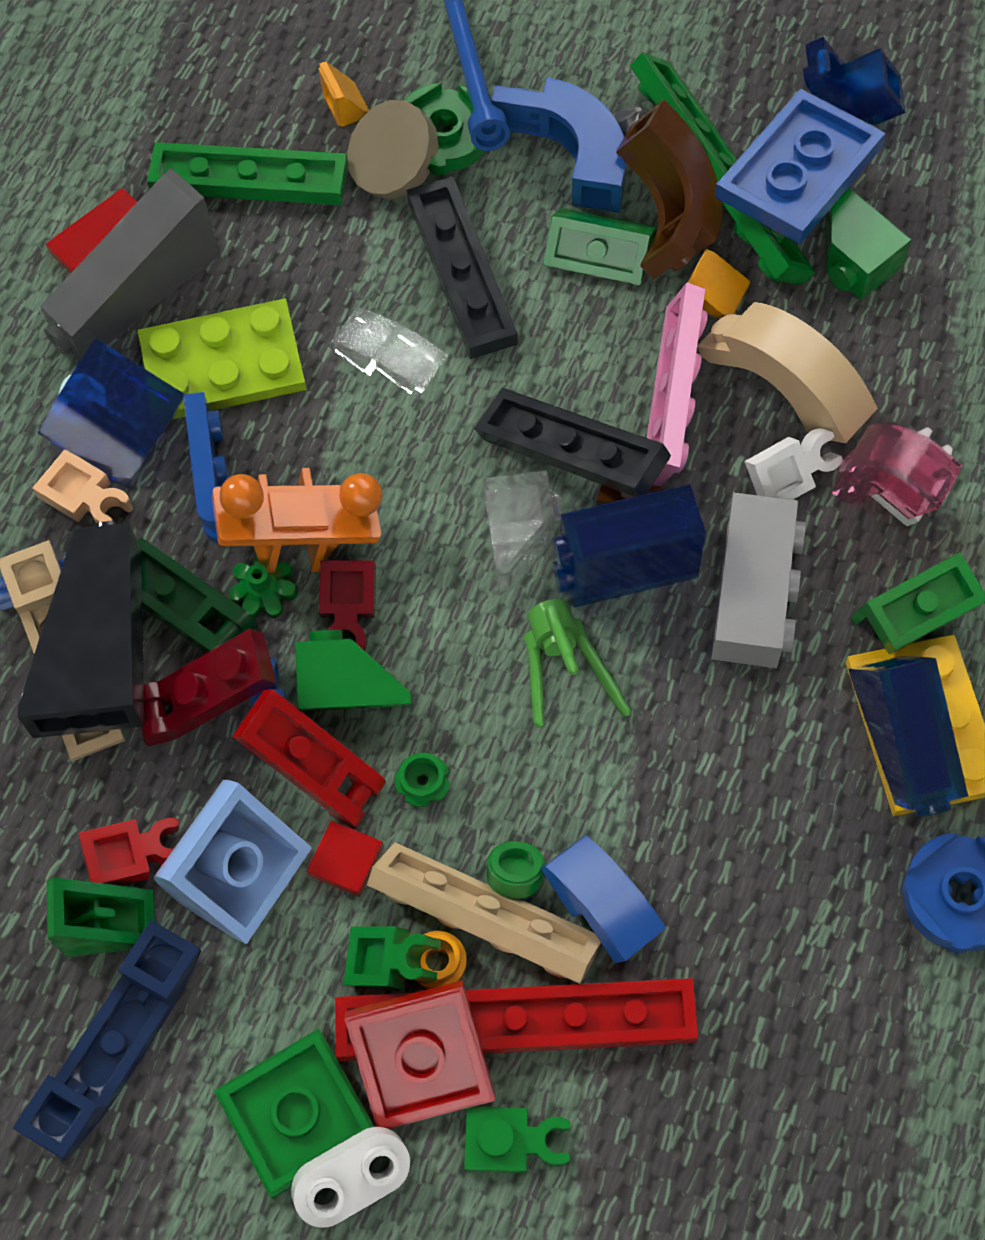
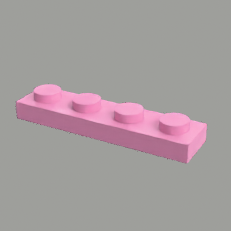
[646,283,708,487]

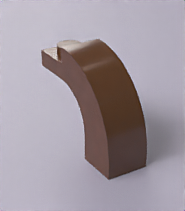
[616,99,722,279]

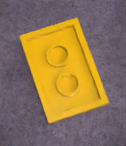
[845,635,985,817]

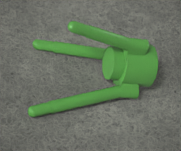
[524,599,631,727]

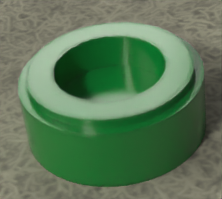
[486,841,545,899]

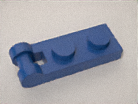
[183,392,229,543]

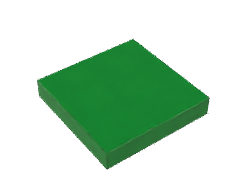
[214,1028,374,1200]

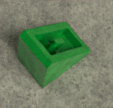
[47,877,155,958]

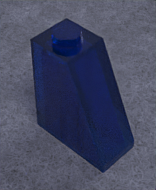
[849,655,968,817]

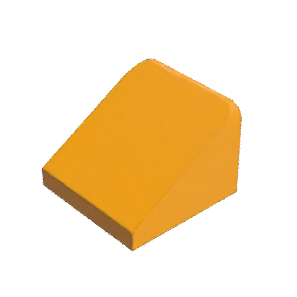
[318,61,369,127]
[688,249,751,319]

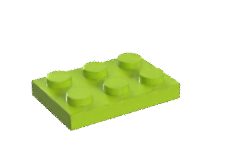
[138,298,307,423]

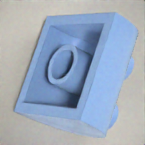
[154,780,312,944]

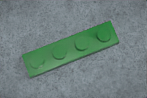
[147,142,348,205]

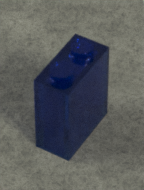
[552,484,706,607]

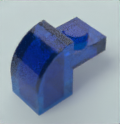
[803,37,906,125]

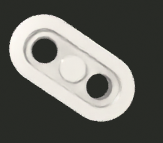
[291,1127,410,1228]

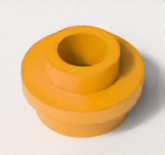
[416,931,467,989]

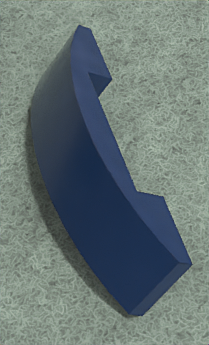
[12,920,201,1161]

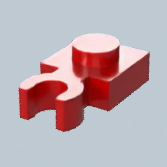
[79,818,179,886]

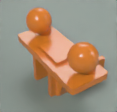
[212,468,383,573]

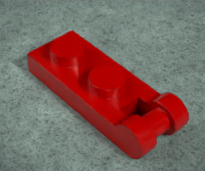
[232,689,386,830]

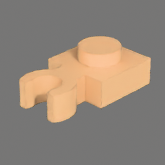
[32,449,133,523]

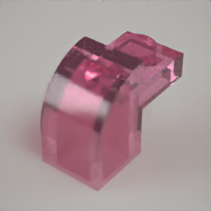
[832,423,963,519]

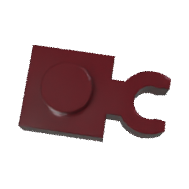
[319,560,376,651]

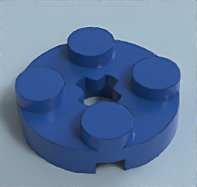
[901,833,985,953]

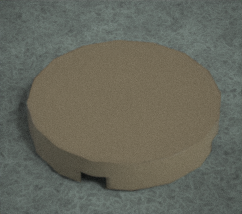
[347,100,438,200]

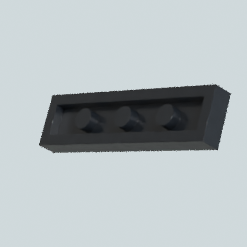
[406,176,518,359]
[474,388,671,500]

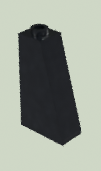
[18,521,145,738]

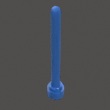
[444,0,510,151]

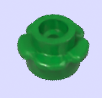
[394,753,450,807]

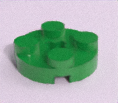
[403,83,486,175]

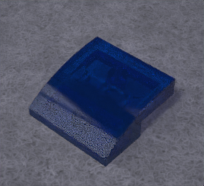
[38,338,186,488]

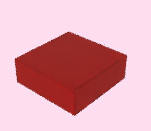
[306,820,384,897]

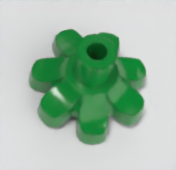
[228,556,299,619]

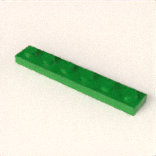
[630,52,816,285]

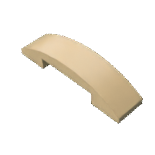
[0,540,125,762]

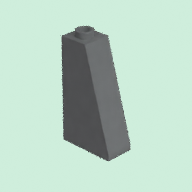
[40,168,220,362]

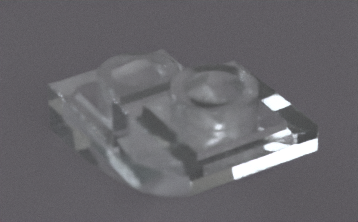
[328,307,448,399]

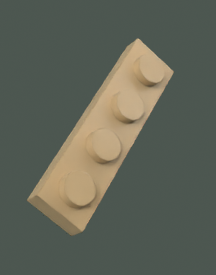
[367,842,601,984]

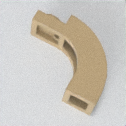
[697,302,878,443]

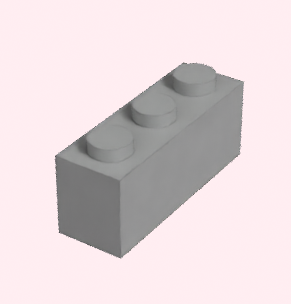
[711,492,806,668]

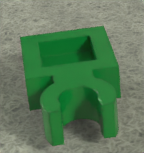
[343,926,441,990]
[464,1107,570,1174]

